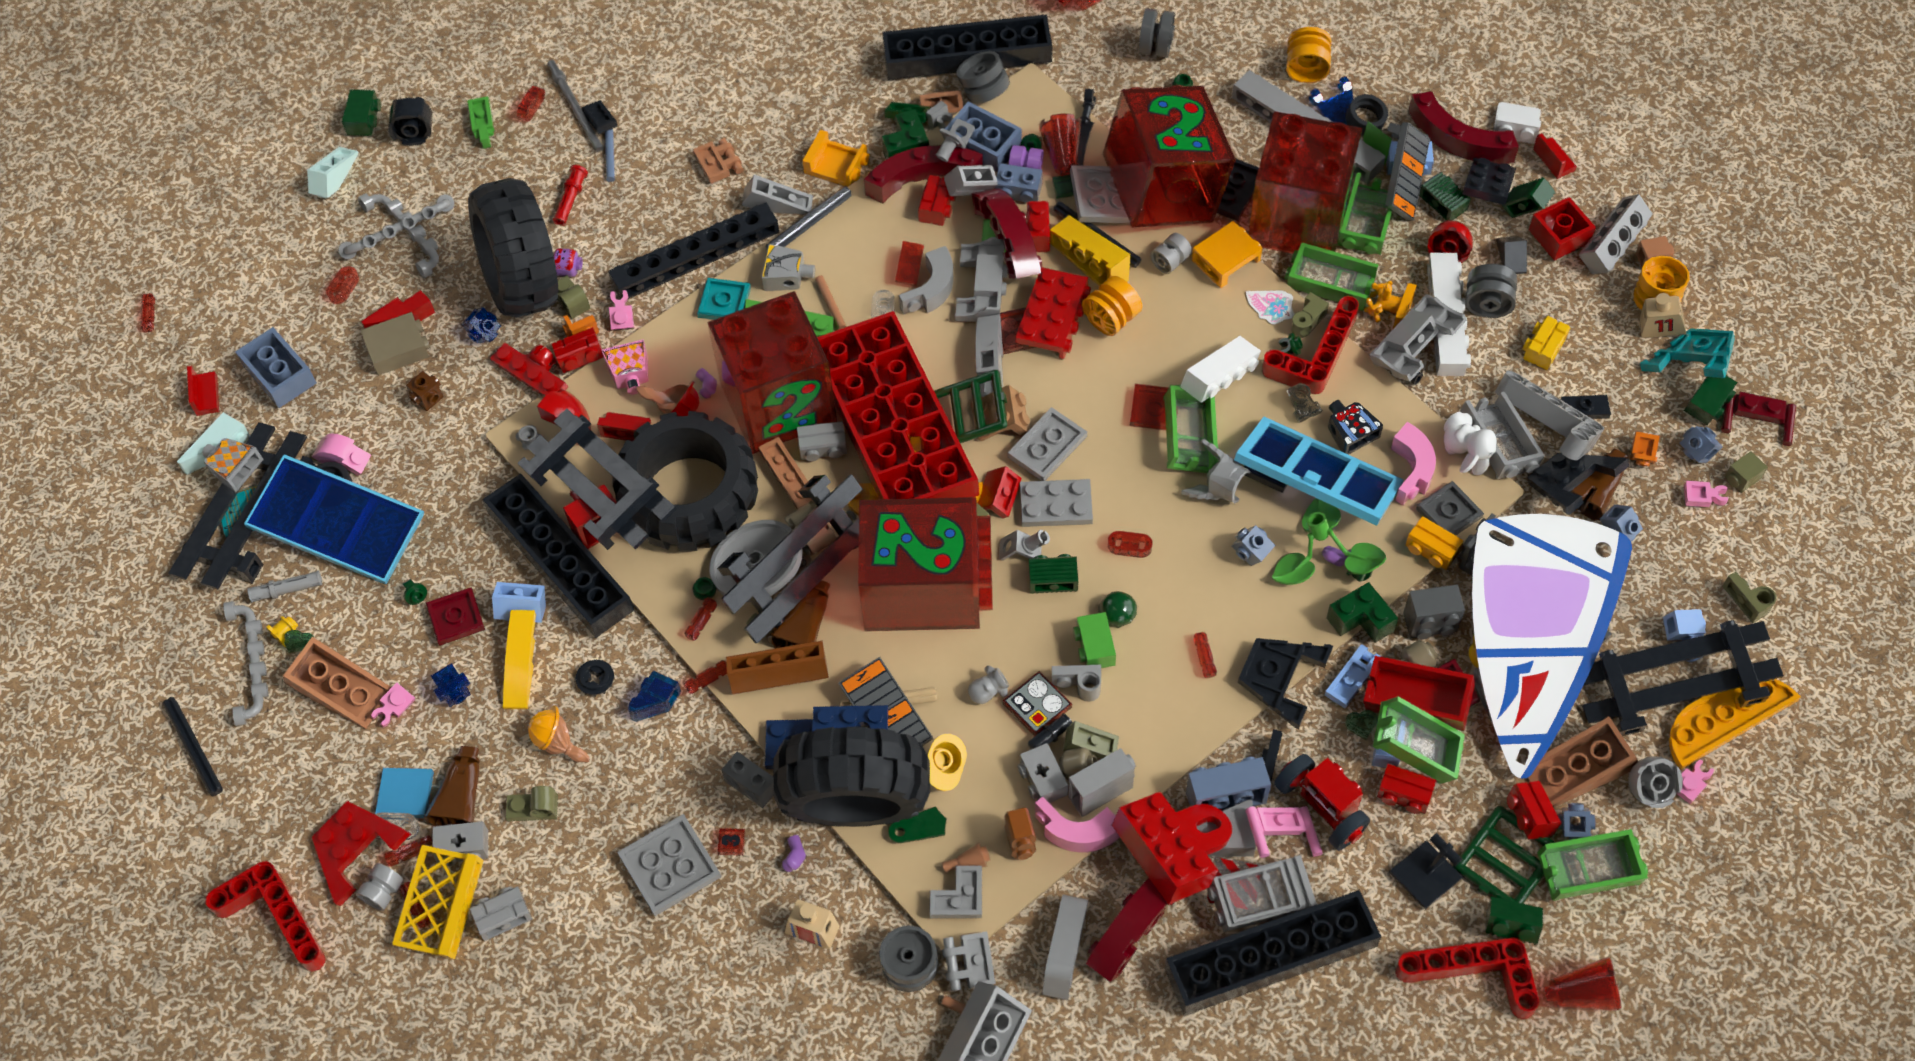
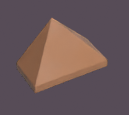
[919,90,963,113]

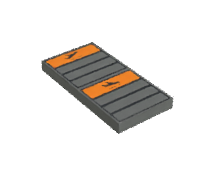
[1385,122,1430,221]
[838,657,933,745]

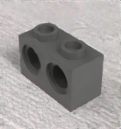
[721,751,773,808]

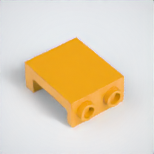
[802,130,869,187]
[1192,221,1263,288]

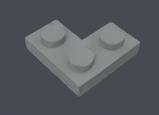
[930,866,982,918]

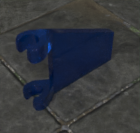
[1308,76,1353,133]

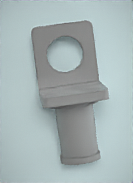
[935,119,975,162]
[999,530,1050,561]

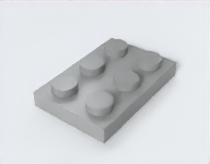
[1008,407,1087,481]
[1020,479,1093,527]

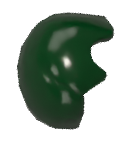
[1098,591,1137,628]

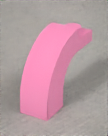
[1391,422,1436,505]
[1035,797,1120,852]

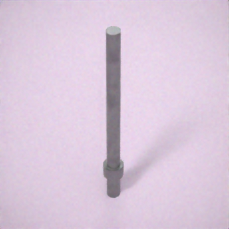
[547,60,604,153]

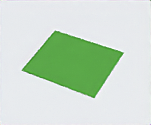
[1363,121,1392,165]

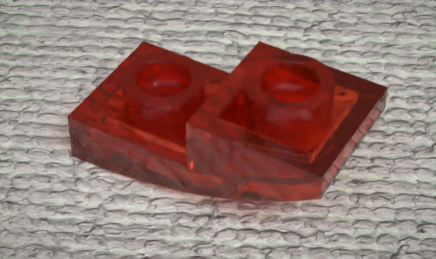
[895,241,924,286]

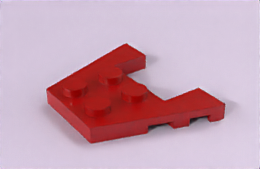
[312,801,411,906]

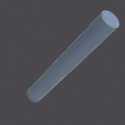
[605,129,615,182]

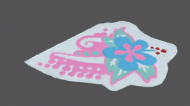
[1246,290,1294,325]

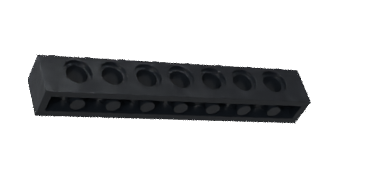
[608,202,780,299]

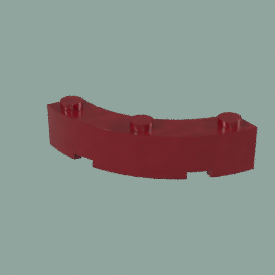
[1408,91,1519,164]
[864,145,983,204]
[971,188,1042,279]
[1085,878,1175,983]

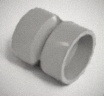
[1150,233,1192,274]
[356,863,404,911]

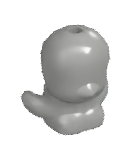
[968,666,1009,704]

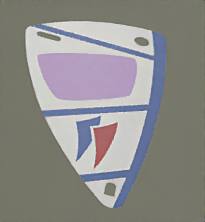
[1472,514,1632,779]

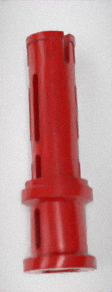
[553,165,588,226]

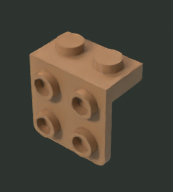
[971,385,1030,441]

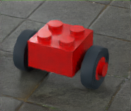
[1274,754,1370,851]

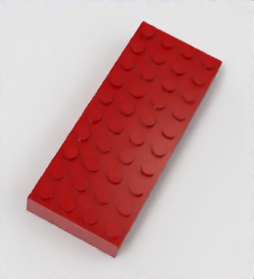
[809,311,980,521]

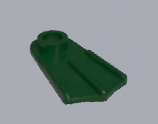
[888,807,947,843]

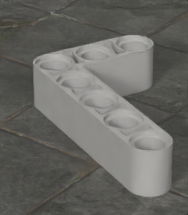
[1495,371,1604,460]

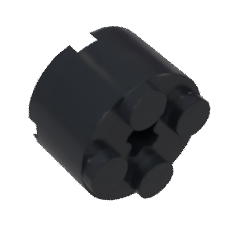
[388,97,433,146]

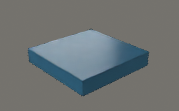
[375,768,434,818]

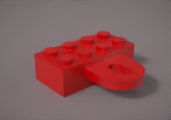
[1111,791,1232,905]

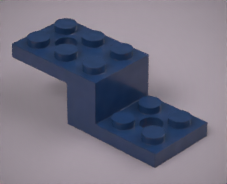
[765,705,888,770]

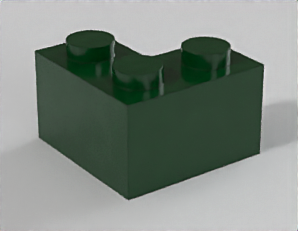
[881,109,929,159]
[1326,582,1398,643]

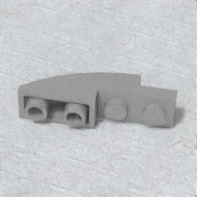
[976,314,1004,397]

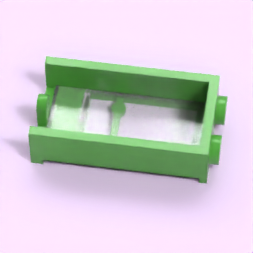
[1338,172,1393,255]
[1284,243,1379,311]
[1163,385,1219,473]
[1373,697,1465,784]
[1537,829,1648,901]

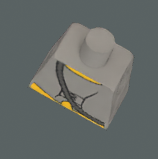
[762,244,815,291]

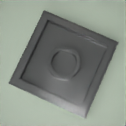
[1416,481,1484,536]

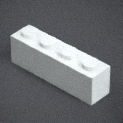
[1180,336,1261,403]

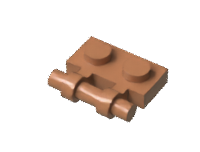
[693,138,743,184]

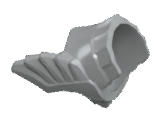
[1181,438,1251,504]

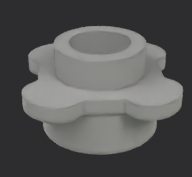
[516,425,542,450]

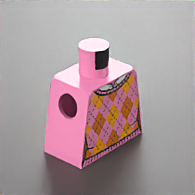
[602,339,649,395]

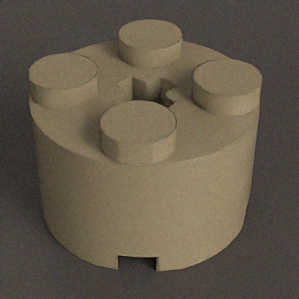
[784,501,836,557]

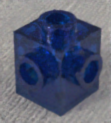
[461,307,501,343]
[431,663,471,707]

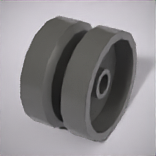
[1138,8,1175,58]
[957,51,1010,103]
[1465,264,1517,318]
[879,925,938,992]

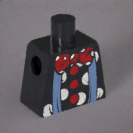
[1328,400,1383,455]

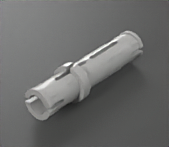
[247,570,323,603]

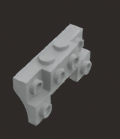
[955,237,1008,322]
[1369,294,1467,382]

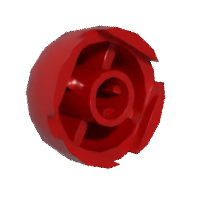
[1427,220,1473,264]

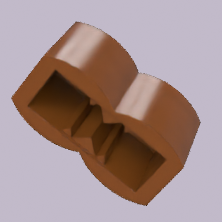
[1004,807,1036,860]

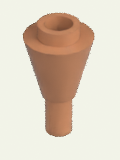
[942,843,990,873]

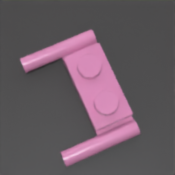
[1245,806,1323,858]

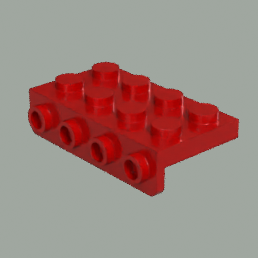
[1015,267,1091,359]

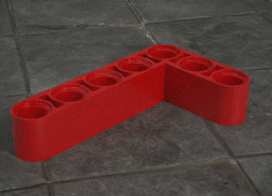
[1262,296,1359,394]
[205,861,326,972]
[1395,938,1539,1019]

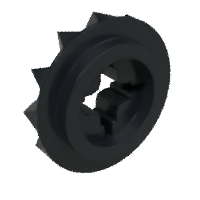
[575,660,615,697]

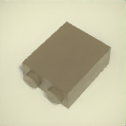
[361,312,430,376]

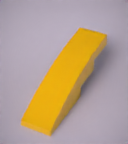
[503,610,536,709]

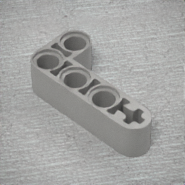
[1042,895,1088,1000]

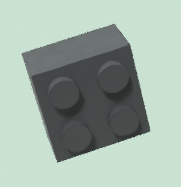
[1403,584,1465,640]

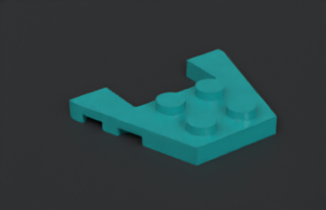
[1640,328,1735,378]

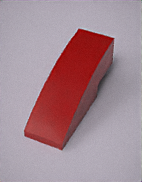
[361,290,435,329]

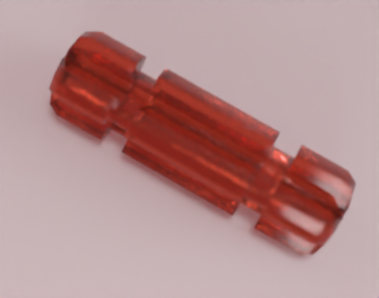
[140,293,155,333]
[684,597,717,641]
[1193,632,1217,678]
[684,660,727,694]
[384,835,433,867]
[399,882,431,928]

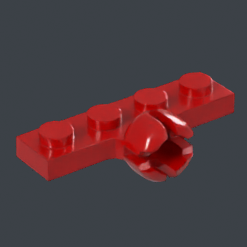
[490,342,568,397]

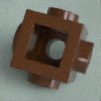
[406,371,444,411]

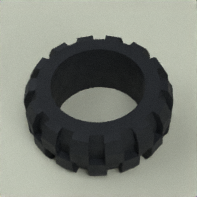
[468,178,558,318]
[612,411,758,552]
[773,727,930,827]

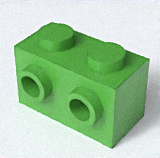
[1073,612,1116,668]

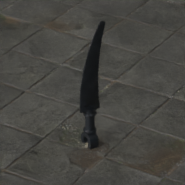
[1070,89,1097,166]

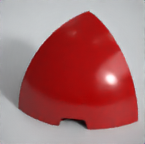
[537,389,591,445]

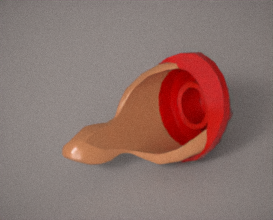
[636,381,699,417]

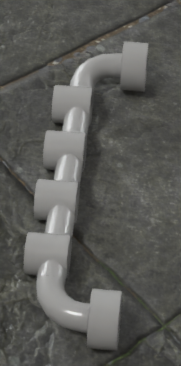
[358,193,439,278]
[338,195,454,259]
[223,601,269,726]

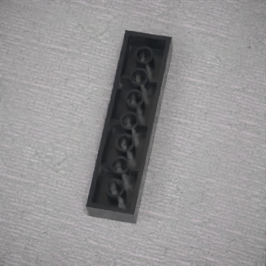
[882,14,1052,80]
[482,473,634,638]
[1164,890,1381,1016]

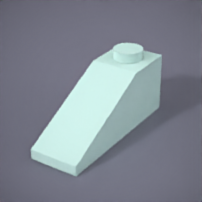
[307,147,358,198]
[177,412,250,475]

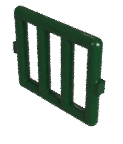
[934,370,1008,444]
[1453,806,1556,904]

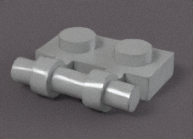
[942,932,996,991]

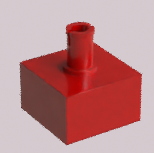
[563,484,617,549]

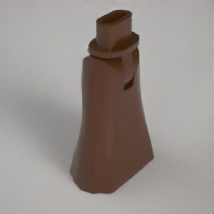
[1570,448,1629,521]
[768,580,830,648]
[424,746,480,827]

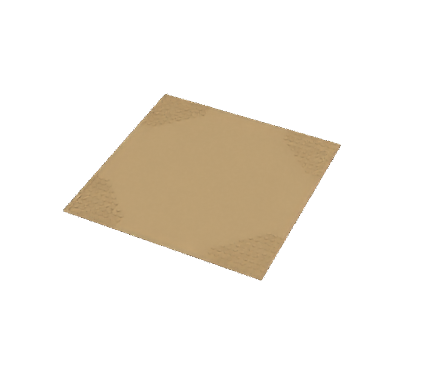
[486,63,1524,964]

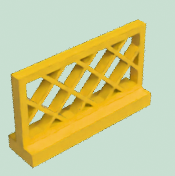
[392,845,484,960]

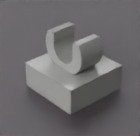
[926,101,953,130]

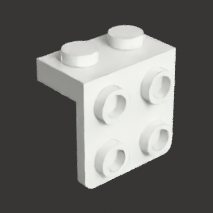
[1493,102,1541,144]

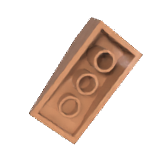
[283,637,392,729]
[1528,717,1638,808]

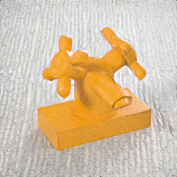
[1364,281,1417,329]

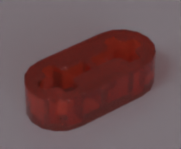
[517,85,545,122]
[326,266,359,304]
[1108,531,1153,558]

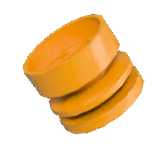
[1286,27,1332,83]
[1633,256,1690,310]
[1082,276,1143,336]

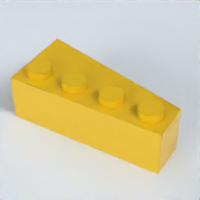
[1050,215,1130,286]

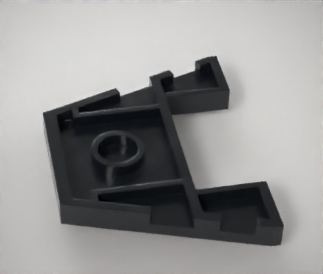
[1527,453,1629,515]
[1238,638,1333,729]

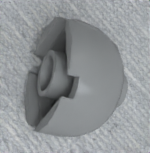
[1628,756,1683,808]

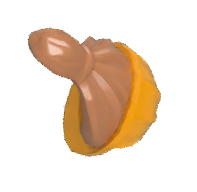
[528,705,590,762]

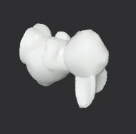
[1444,412,1497,475]

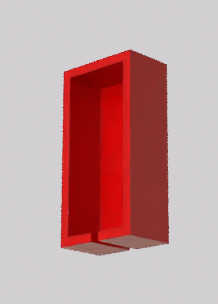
[1363,656,1475,731]

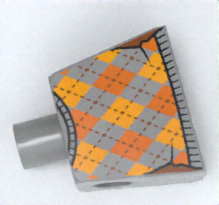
[202,438,263,492]

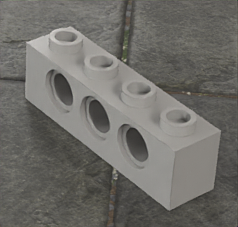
[1579,194,1653,274]

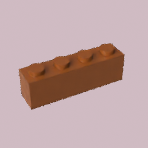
[726,641,829,694]

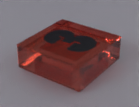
[717,828,746,856]

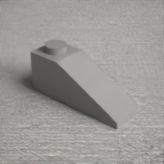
[742,175,813,214]

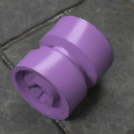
[1009,145,1044,170]

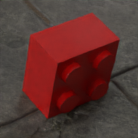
[1528,197,1596,261]

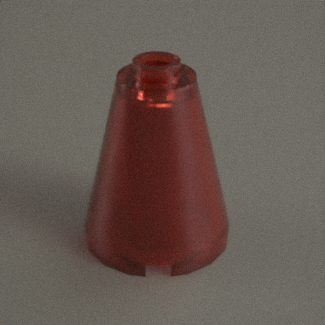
[1039,113,1082,177]
[1544,957,1621,1011]

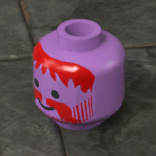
[553,248,583,277]

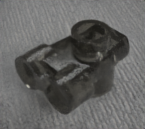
[1287,383,1323,423]

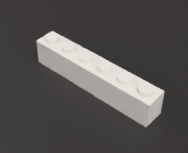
[1427,253,1471,376]

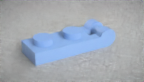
[1325,644,1382,708]

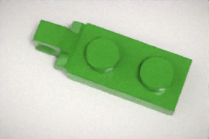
[467,96,495,149]

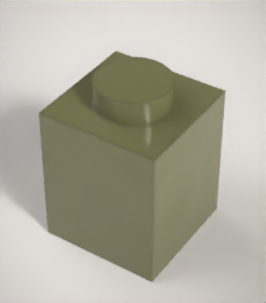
[1725,451,1768,493]

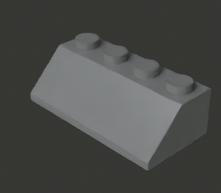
[938,981,1032,1061]

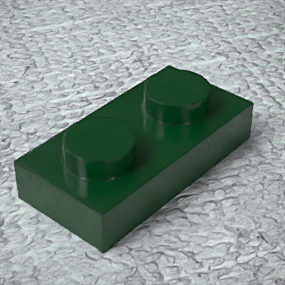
[884,102,931,123]

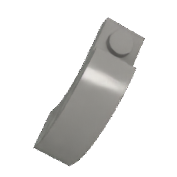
[899,246,953,314]

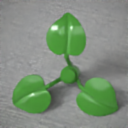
[1272,498,1386,585]

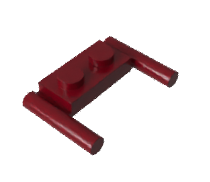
[1721,391,1796,446]

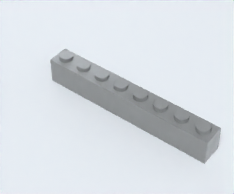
[1232,70,1386,184]

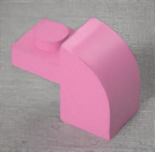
[312,433,371,476]

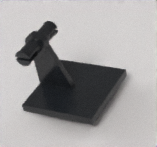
[1389,833,1463,910]

